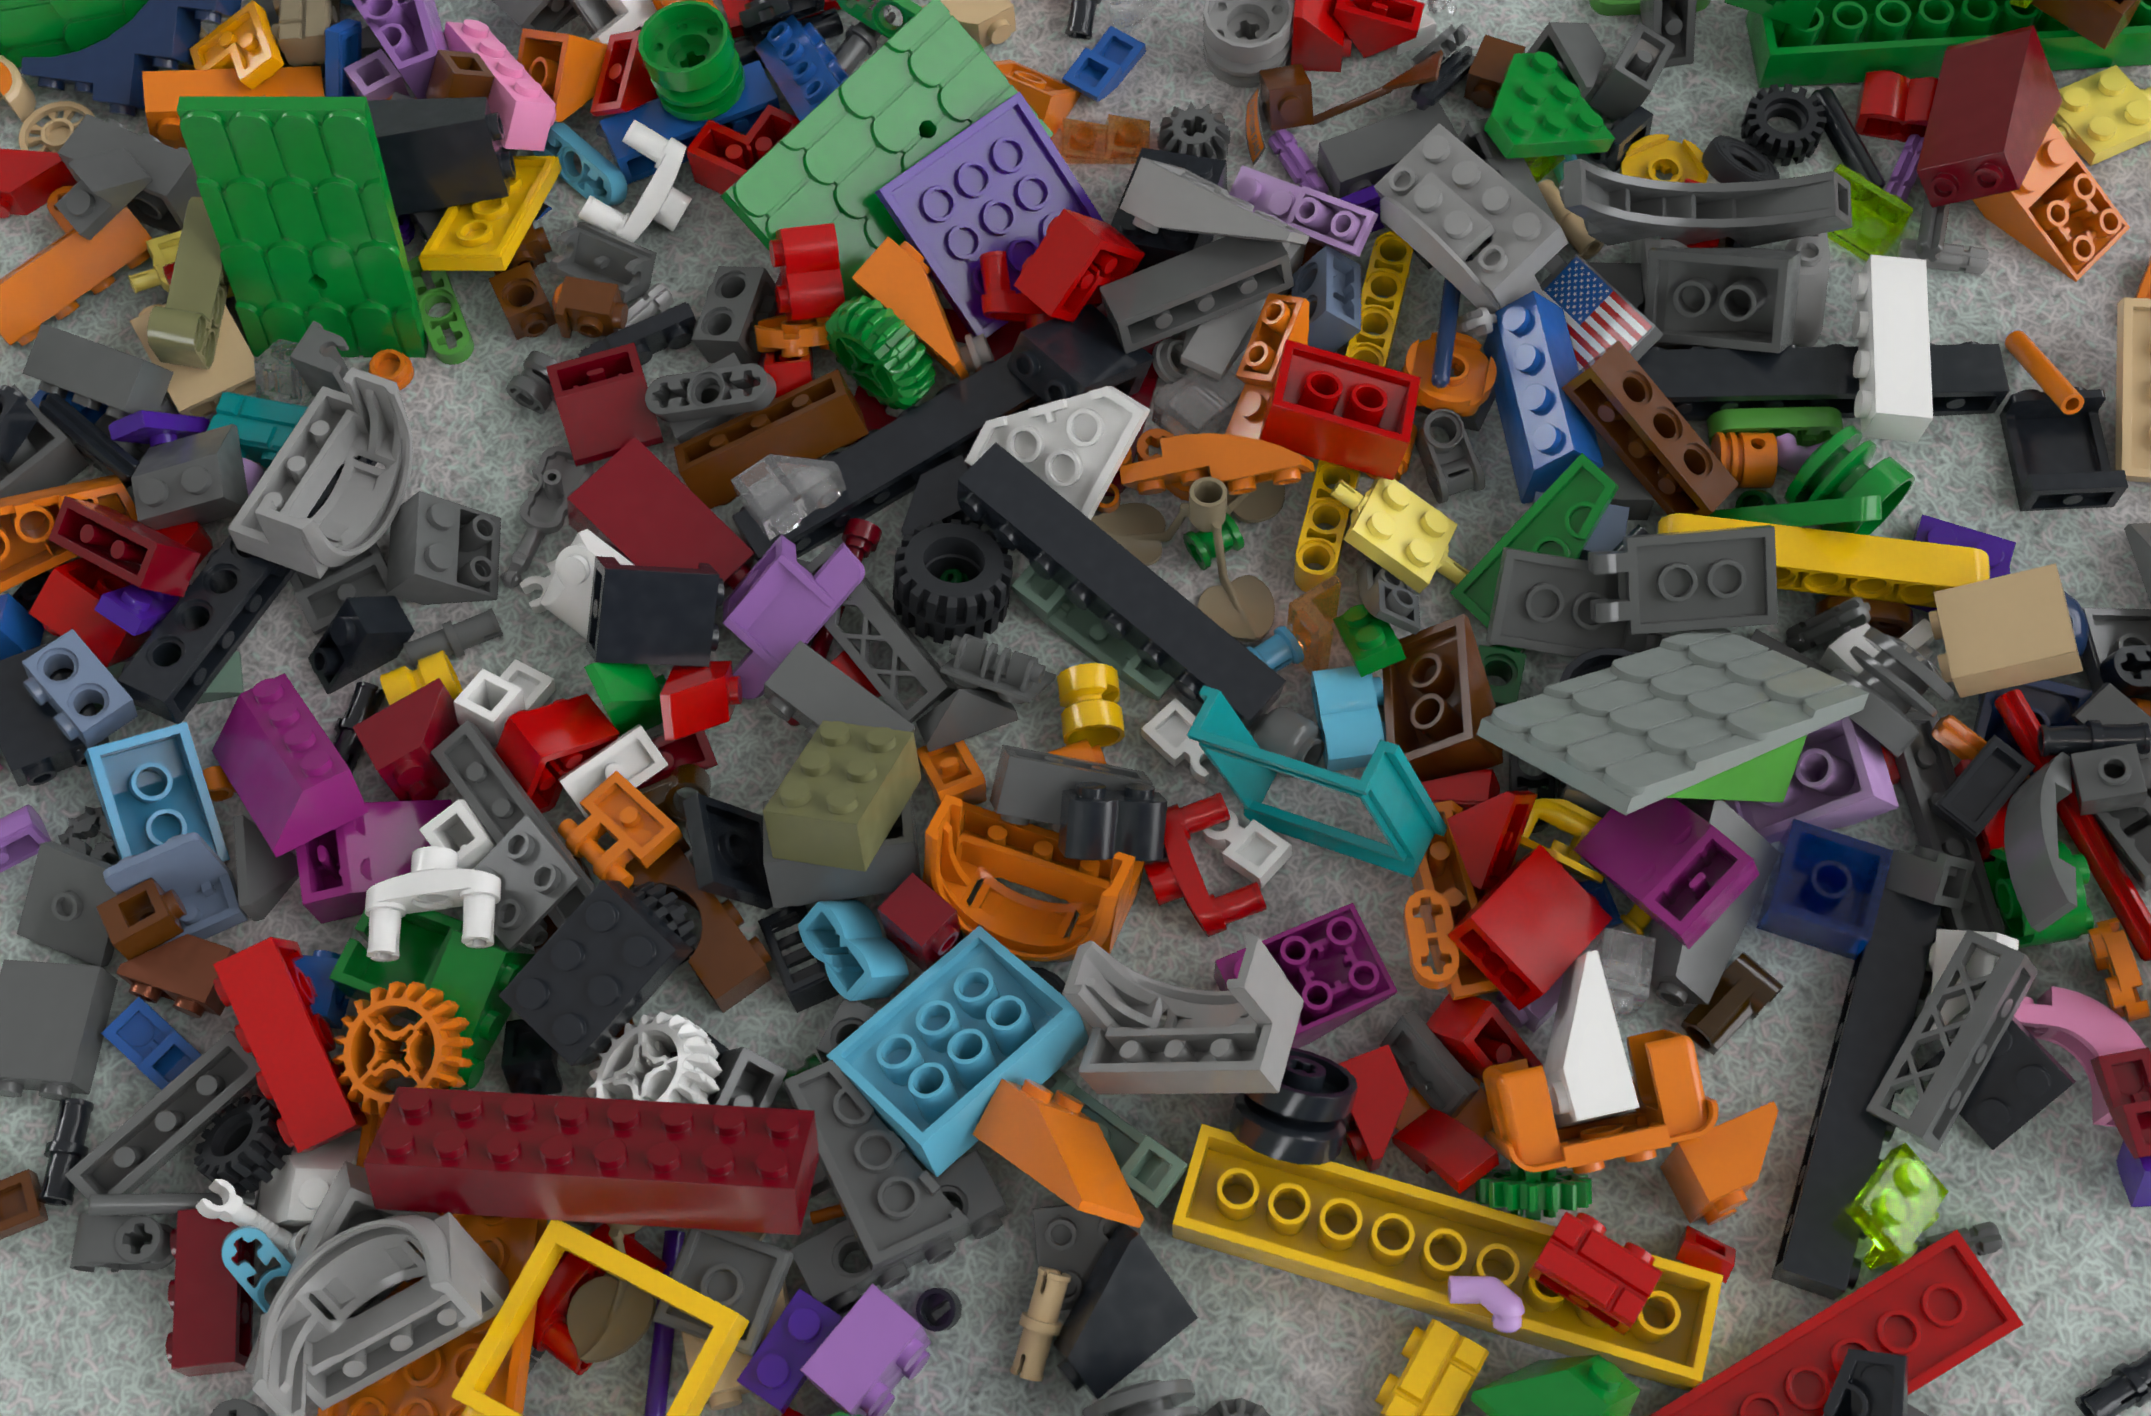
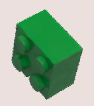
[329,910,463,1022]

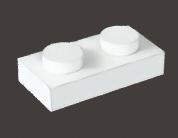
[558,724,668,818]

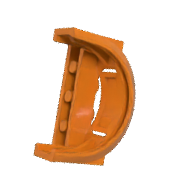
[923,794,1145,962]

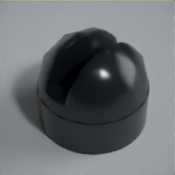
[916,1288,962,1332]

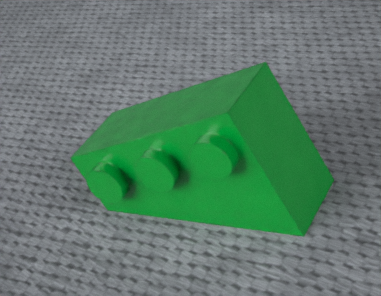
[400,930,536,1090]

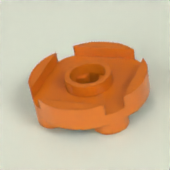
[755,315,831,358]
[1402,332,1497,417]
[2088,917,2150,1022]

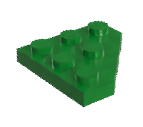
[1484,51,1615,159]

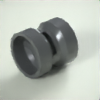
[506,351,558,414]

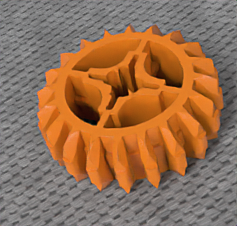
[331,981,474,1120]

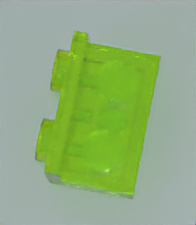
[1827,164,1914,262]

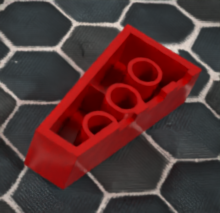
[213,937,368,1153]

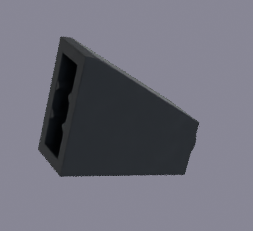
[1053,1224,1198,1400]

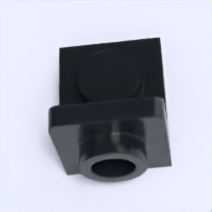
[1586,106,1654,172]
[501,1019,563,1095]

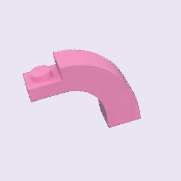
[2014,986,2146,1127]

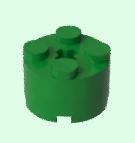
[1984,840,2094,948]

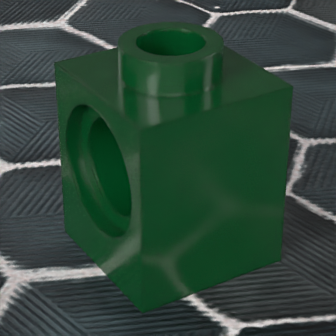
[1478,645,1527,707]

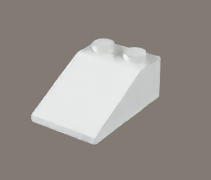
[1544,950,1639,1129]

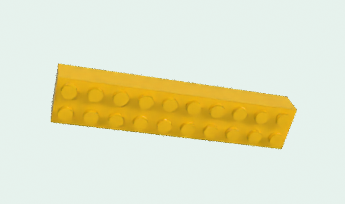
[1172,1124,1723,1392]

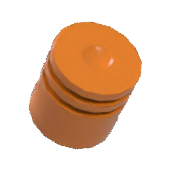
[1710,432,1778,488]

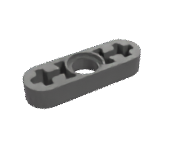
[645,363,777,423]

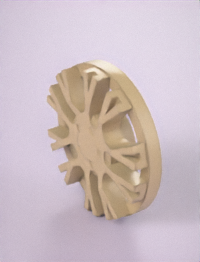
[18,101,95,152]

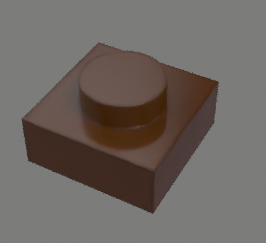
[0,1169,49,1240]

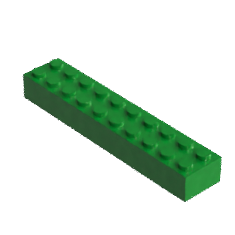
[1745,0,2151,88]

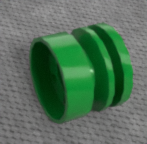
[638,0,745,122]
[1784,425,1915,535]

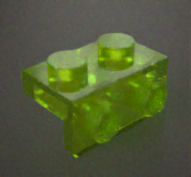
[1846,1143,1949,1270]

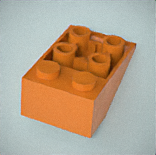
[1972,123,2130,282]

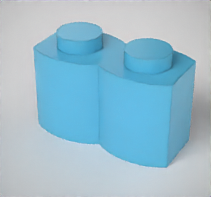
[1310,666,1386,771]
[798,900,909,1001]

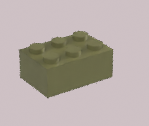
[763,720,921,872]

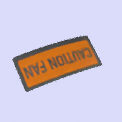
[1245,84,1266,165]

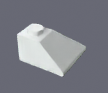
[257,1131,361,1232]

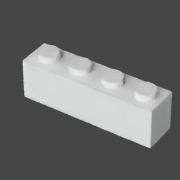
[1851,254,1933,443]

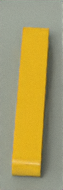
[1658,513,1990,608]

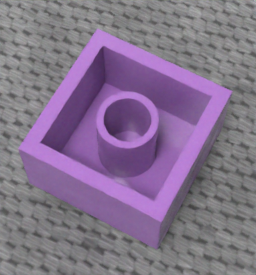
[800,1283,931,1416]

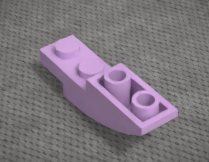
[1229,165,1378,257]

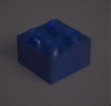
[1756,819,1894,960]

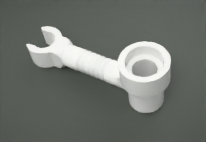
[196,1179,311,1265]

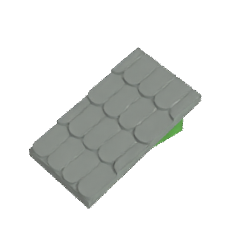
[1477,628,1869,815]

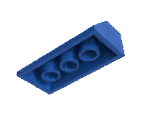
[1483,291,1604,504]

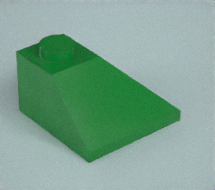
[1470,1354,1641,1416]

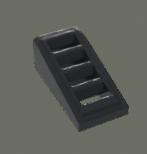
[758,905,840,1013]

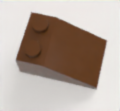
[1382,614,1504,782]

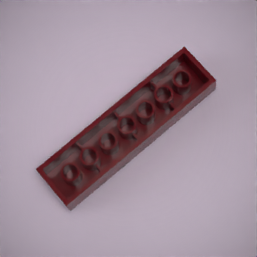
[363,1087,819,1235]

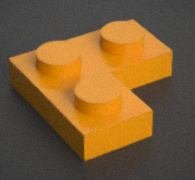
[189,0,284,90]

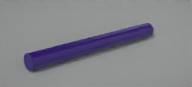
[644,1230,685,1416]

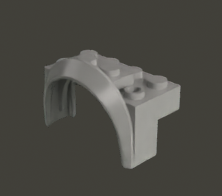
[1374,123,1568,314]
[227,367,413,579]
[1062,933,1304,1094]
[252,1212,509,1416]

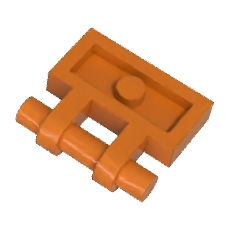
[557,770,683,889]

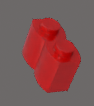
[1854,70,1938,143]
[769,223,845,322]

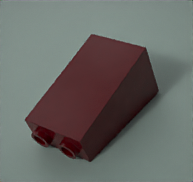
[1916,25,2063,208]
[567,437,755,609]

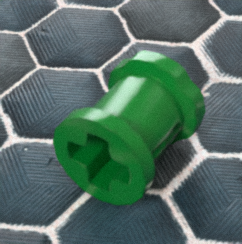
[1183,513,1245,570]

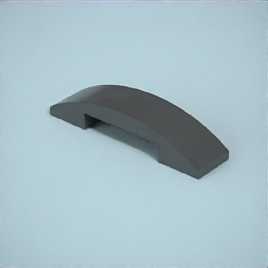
[2004,752,2077,932]

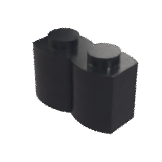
[1058,782,1167,861]

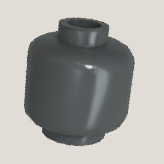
[1251,707,1324,778]

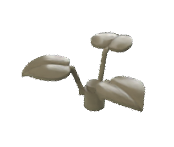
[1091,477,1285,642]
[567,1221,767,1363]

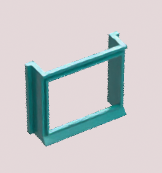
[1187,685,1448,878]

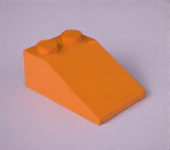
[851,236,970,381]
[972,1079,1144,1228]

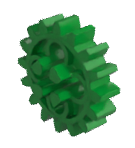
[1475,1161,1592,1220]

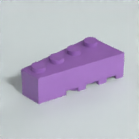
[352,0,449,99]

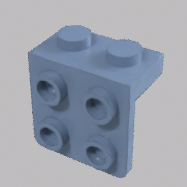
[103,832,248,952]

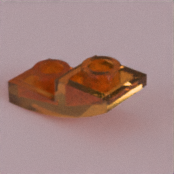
[1059,114,1150,164]

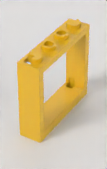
[451,1220,750,1416]

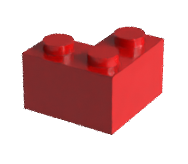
[686,104,800,194]
[1014,209,1145,322]
[495,693,620,814]

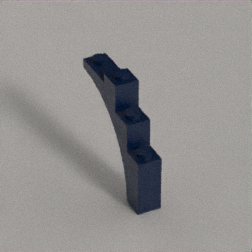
[21,0,241,117]

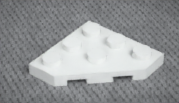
[965,386,1150,520]

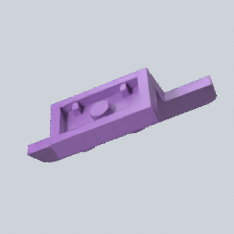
[723,534,865,699]

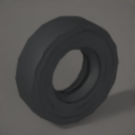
[1702,135,1780,183]

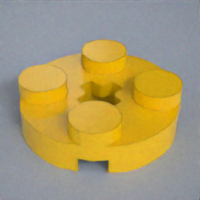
[1619,134,1709,183]

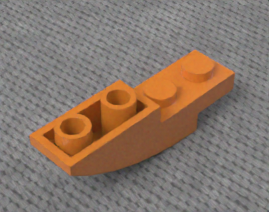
[1225,293,1309,439]
[1119,433,1315,495]

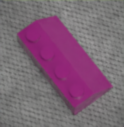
[212,673,369,858]

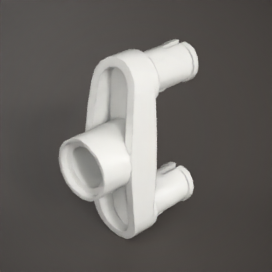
[578,120,692,243]
[365,846,501,962]

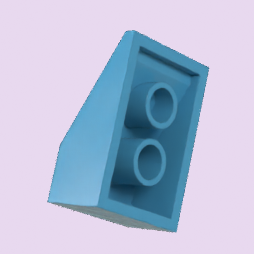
[84,722,230,862]

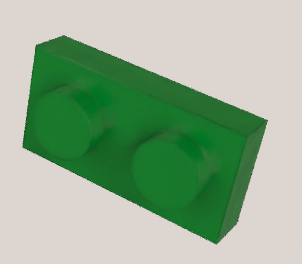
[1333,604,1406,677]

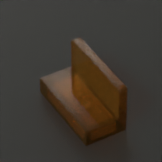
[1287,575,1342,676]

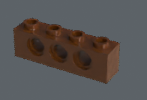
[1562,340,1739,516]

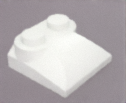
[540,529,634,640]

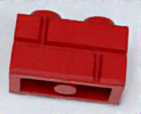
[1528,1212,1663,1336]

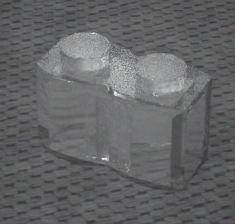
[1152,365,1245,436]

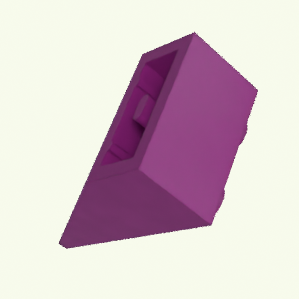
[1573,798,1759,950]
[296,799,453,924]
[1214,903,1397,1049]

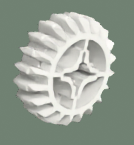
[585,1011,723,1104]

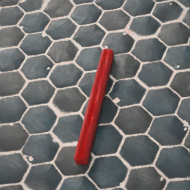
[1995,689,2151,961]

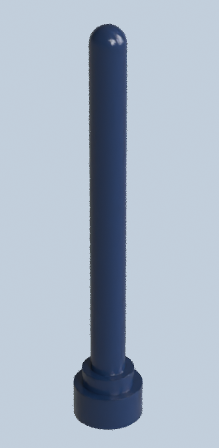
[1431,277,1461,389]

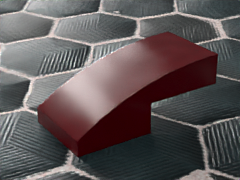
[2090,1047,2151,1159]

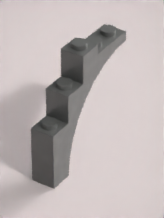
[1559,159,1852,248]

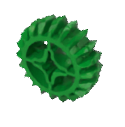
[825,295,936,410]

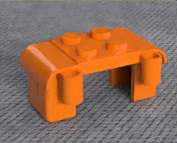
[1483,1029,1719,1174]

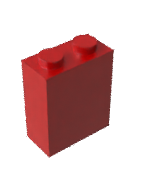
[1447,844,1612,1011]

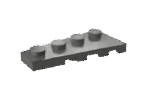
[784,1060,969,1272]

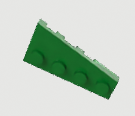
[1450,453,1619,654]

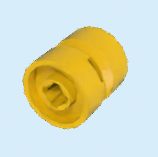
[380,650,463,706]
[1057,663,1125,747]

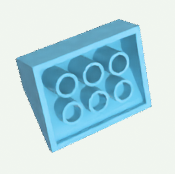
[826,926,1089,1177]

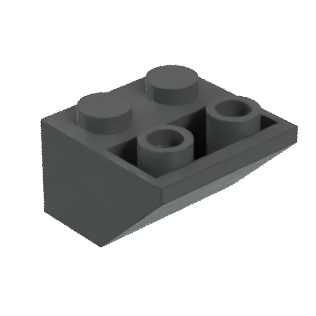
[386,491,501,605]

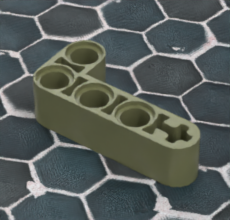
[147,196,230,370]

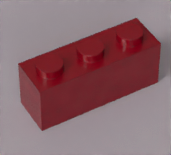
[48,496,200,597]
[166,1209,255,1377]

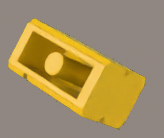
[1375,1318,1490,1416]

